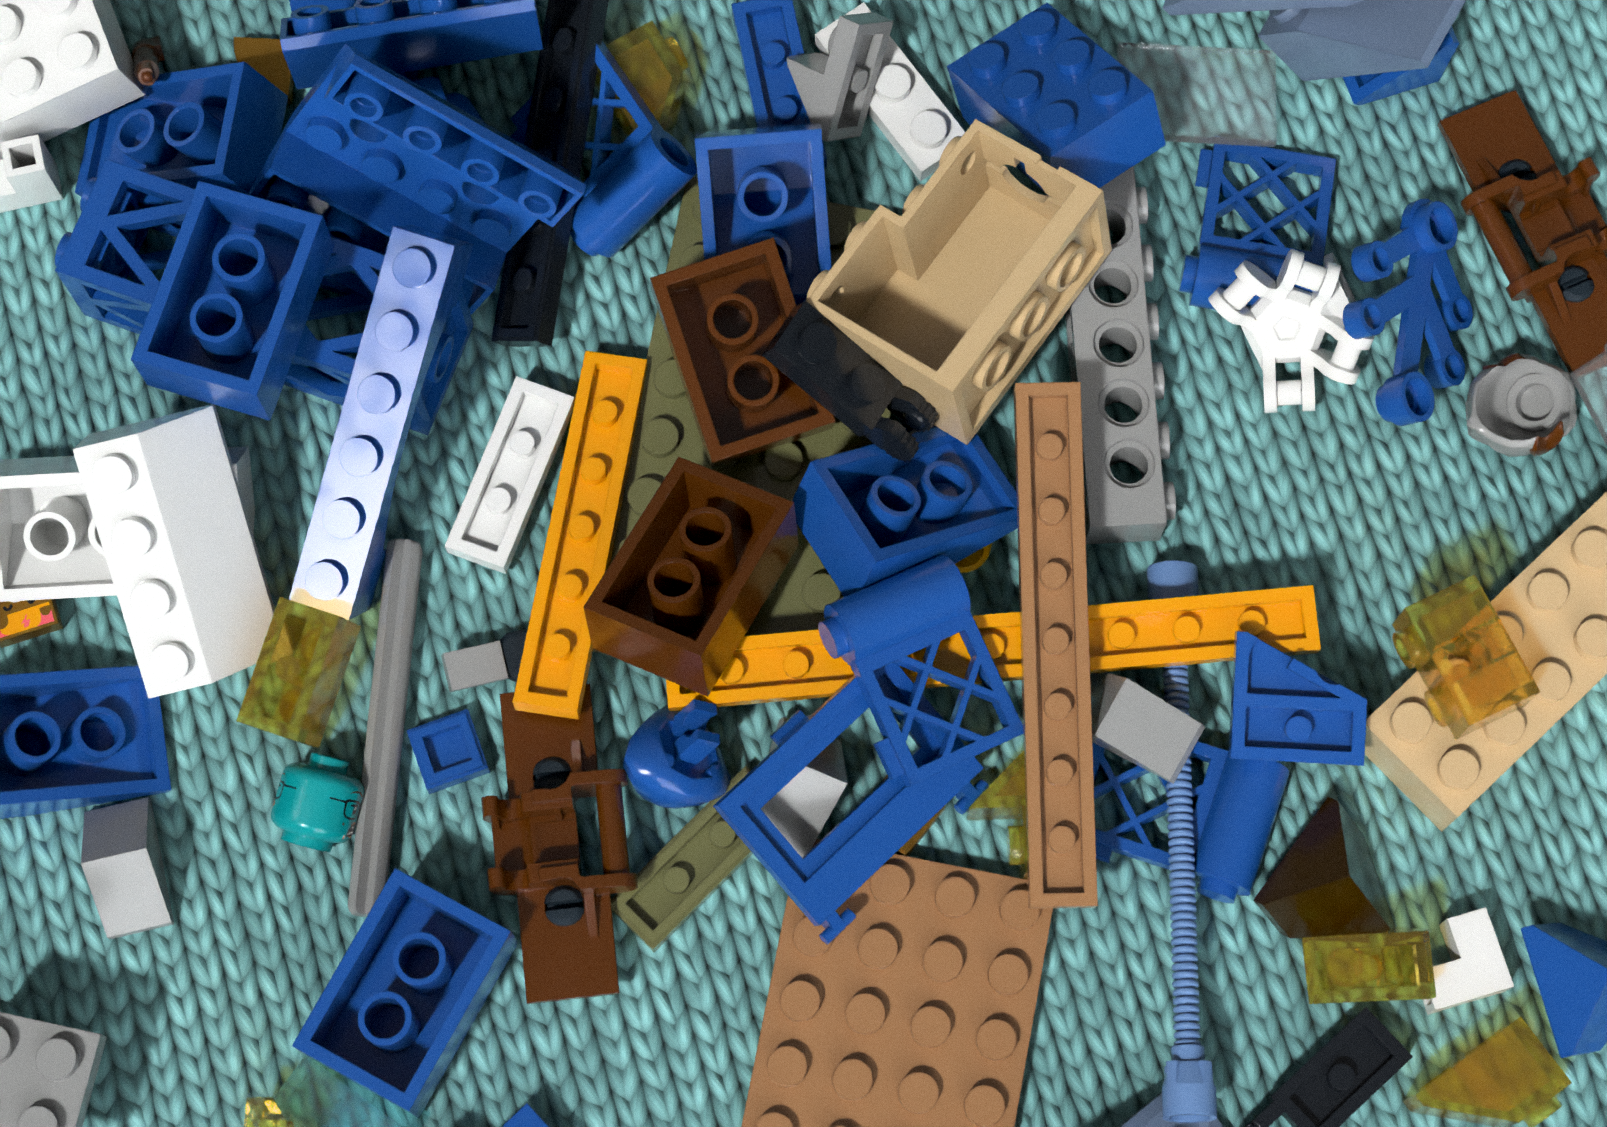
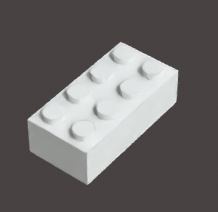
[0,0,146,160]

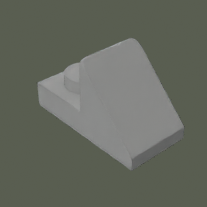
[787,12,894,142]

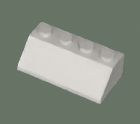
[72,404,286,698]
[0,446,255,602]

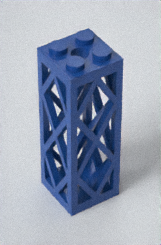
[55,159,474,436]

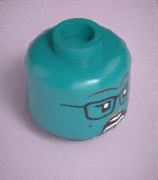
[271,752,364,852]

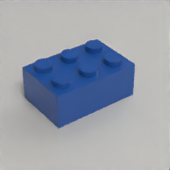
[947,2,1166,195]
[131,180,335,421]
[292,868,518,1118]

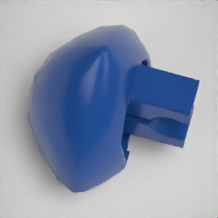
[623,699,731,809]

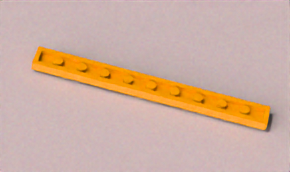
[666,585,1321,711]

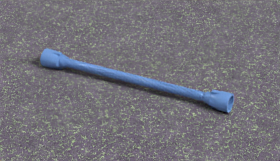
[1147,560,1217,1123]

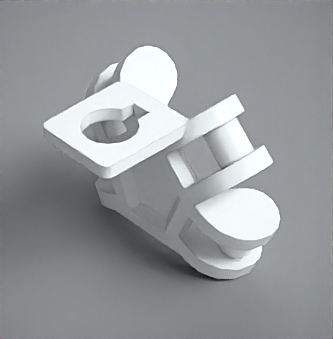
[1208,248,1375,413]

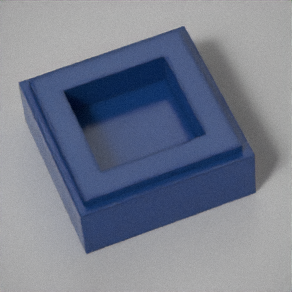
[406,709,490,794]

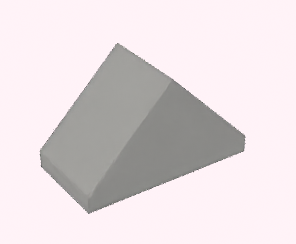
[1090,672,1205,784]
[761,717,848,858]
[81,797,174,940]

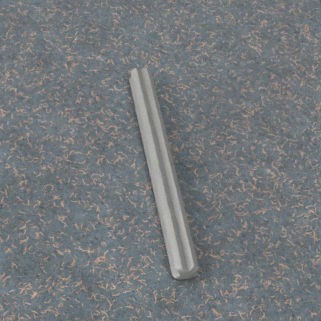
[348,539,423,917]

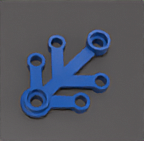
[1343,199,1473,426]

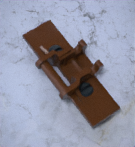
[1438,90,1607,380]
[481,684,638,1004]

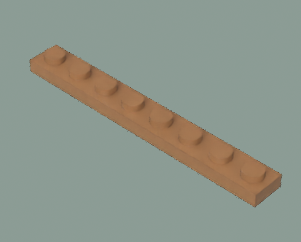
[1014,382,1098,909]

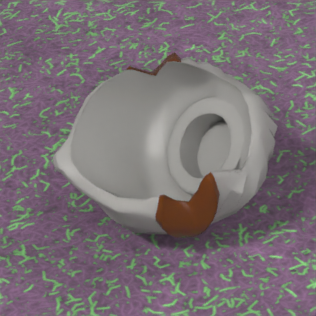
[1465,353,1577,457]

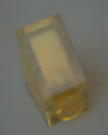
[595,21,688,137]
[1403,1017,1572,1127]

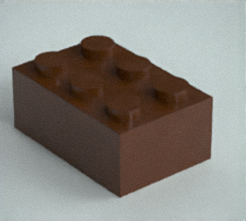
[650,237,836,469]
[583,457,799,697]

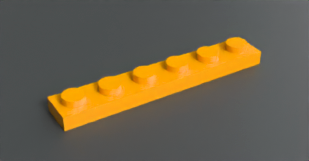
[513,351,648,720]

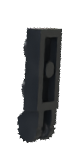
[762,300,938,462]
[1244,1007,1413,1127]

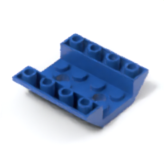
[280,0,543,90]
[248,44,586,315]

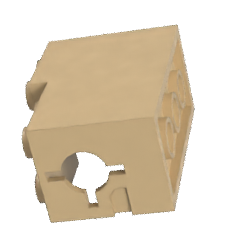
[806,119,1112,445]

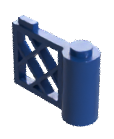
[511,41,697,258]
[1179,139,1336,310]
[818,554,1024,788]
[1092,741,1290,903]

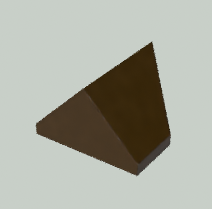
[1253,797,1401,943]

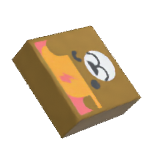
[0,599,63,648]

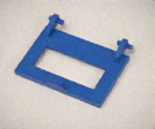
[713,663,990,945]

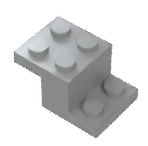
[0,1012,107,1127]

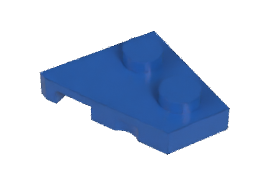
[1229,631,1367,766]

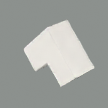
[0,134,63,213]
[1414,907,1514,1015]

